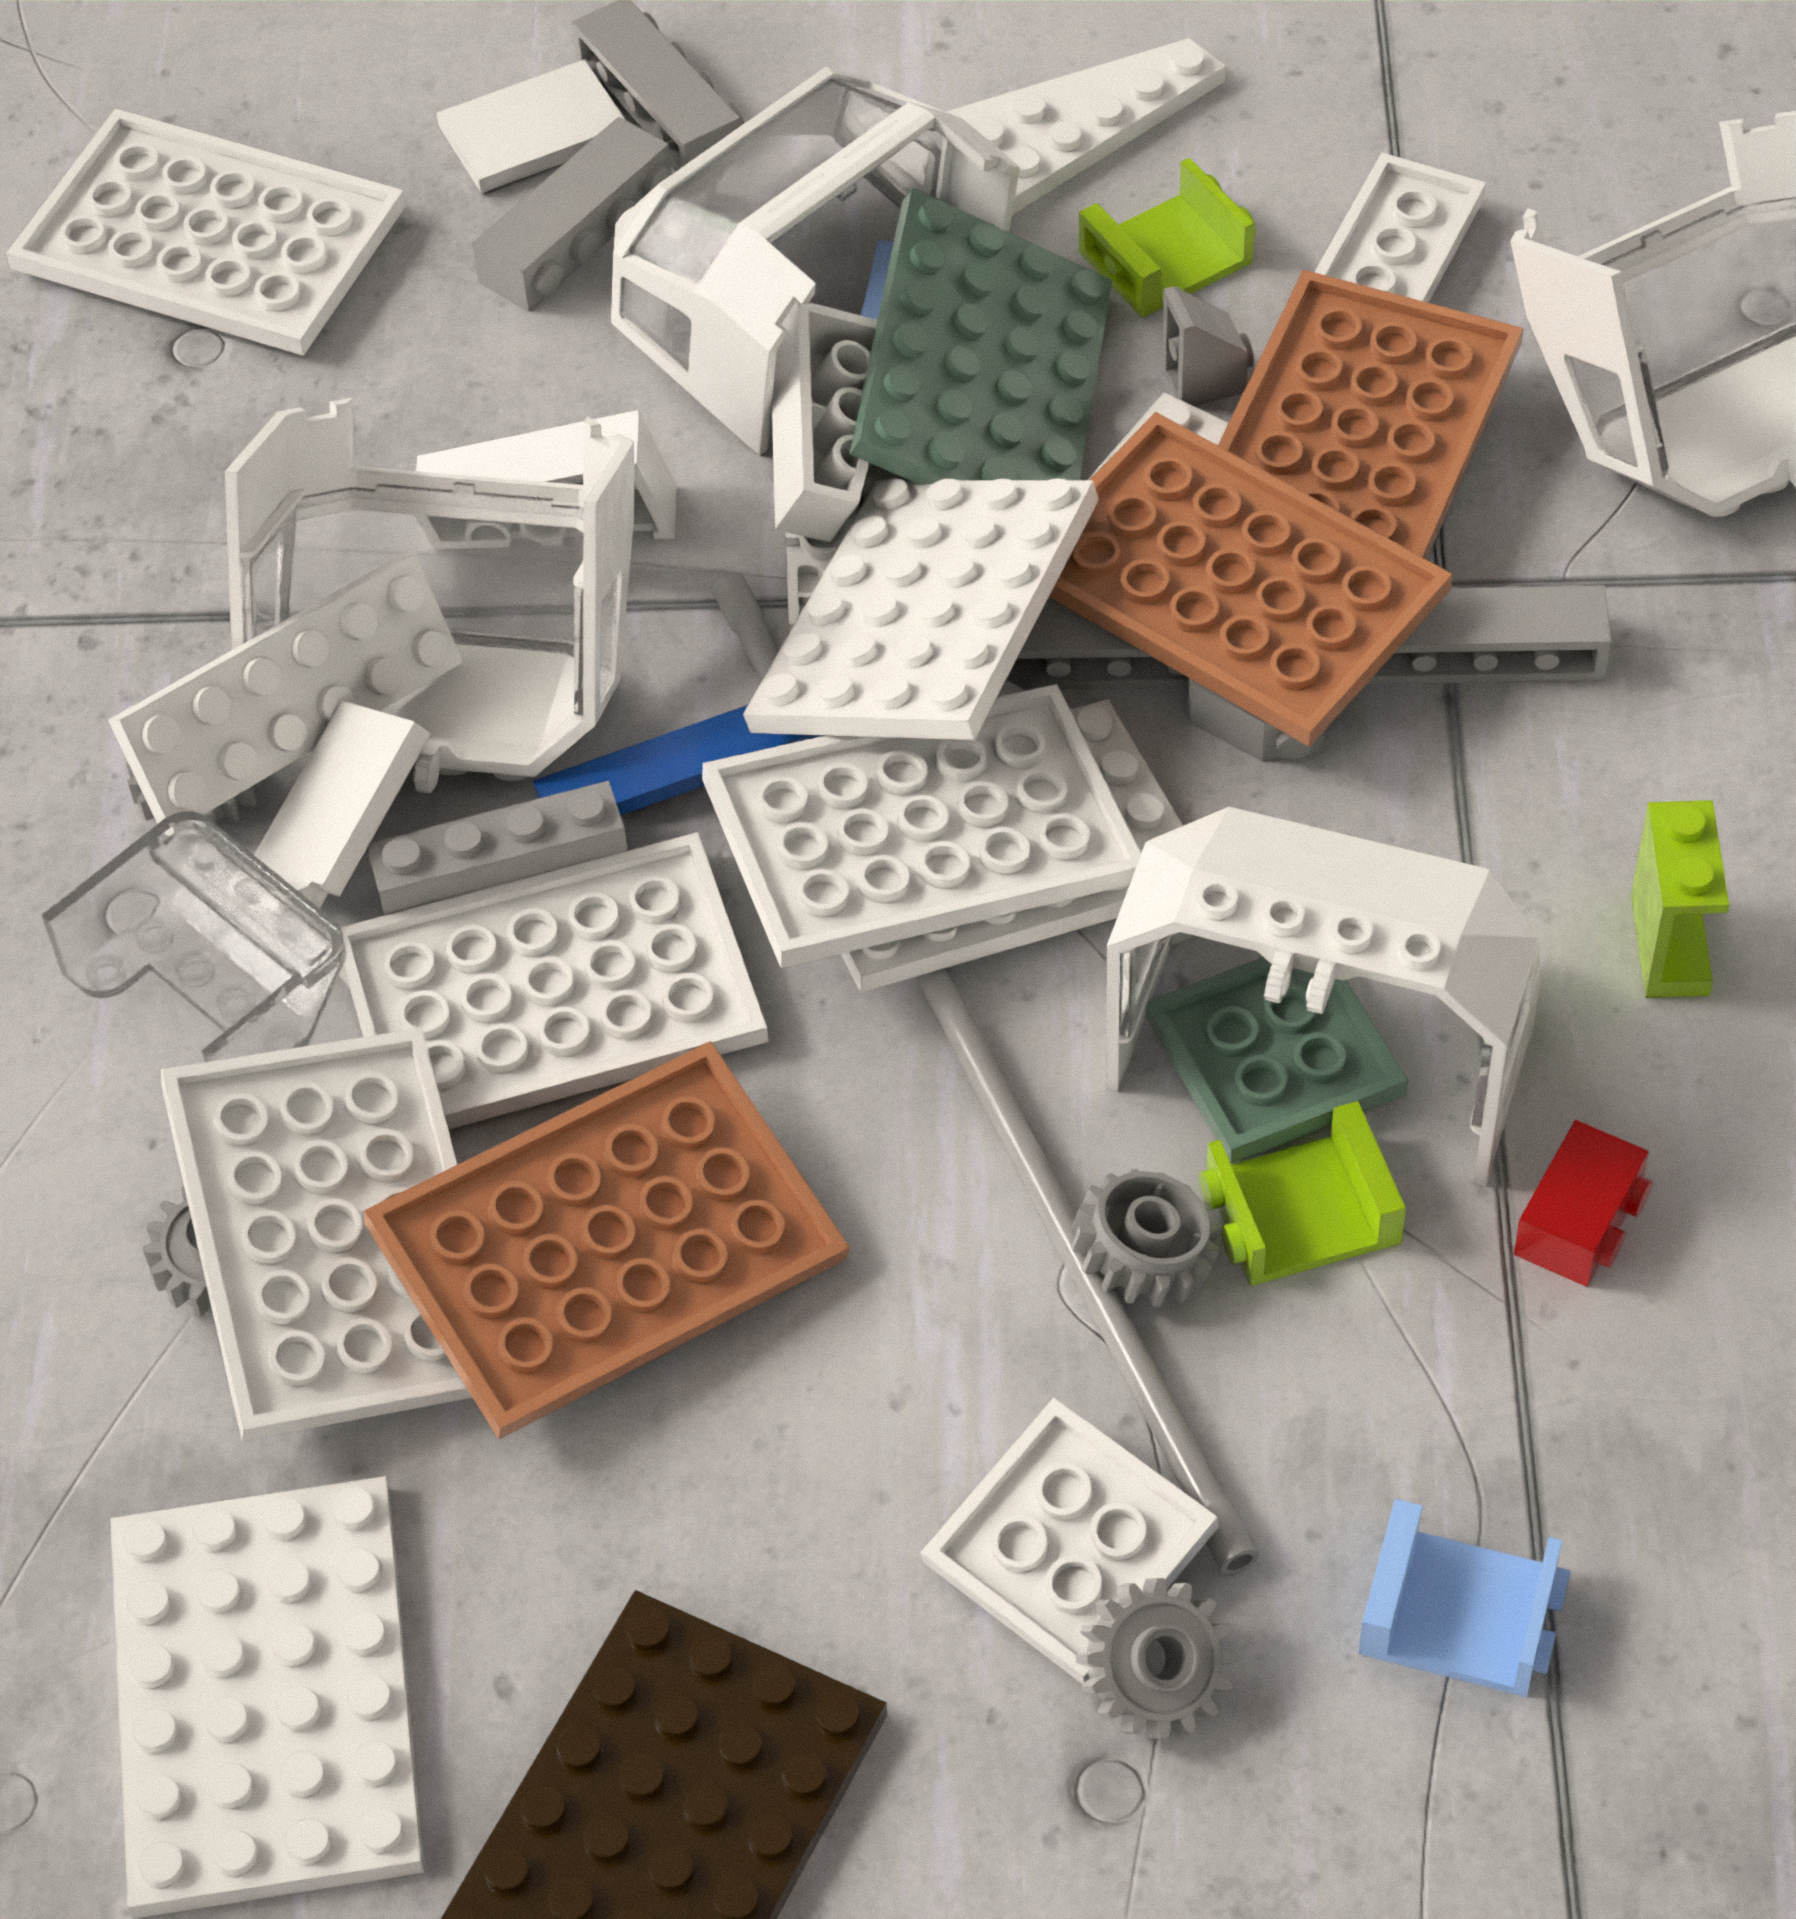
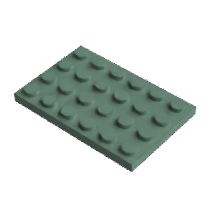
[850,187,1112,485]

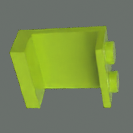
[1079,157,1256,318]
[1631,800,1729,998]
[1199,1101,1406,1286]

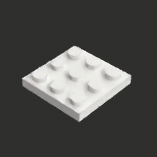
[920,1397,1219,1684]

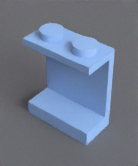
[1358,1499,1571,1697]

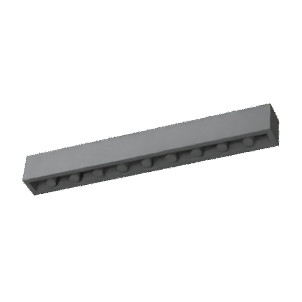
[1006,585,1612,690]

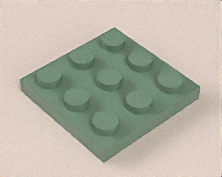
[1145,957,1409,1164]

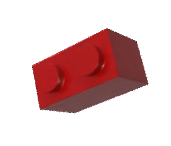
[1513,1119,1653,1287]

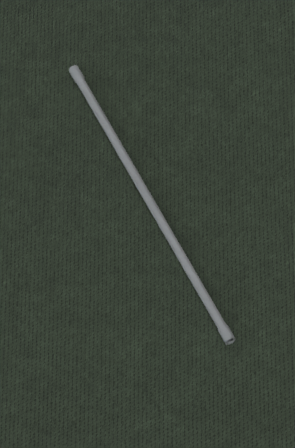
[712,572,1259,1575]

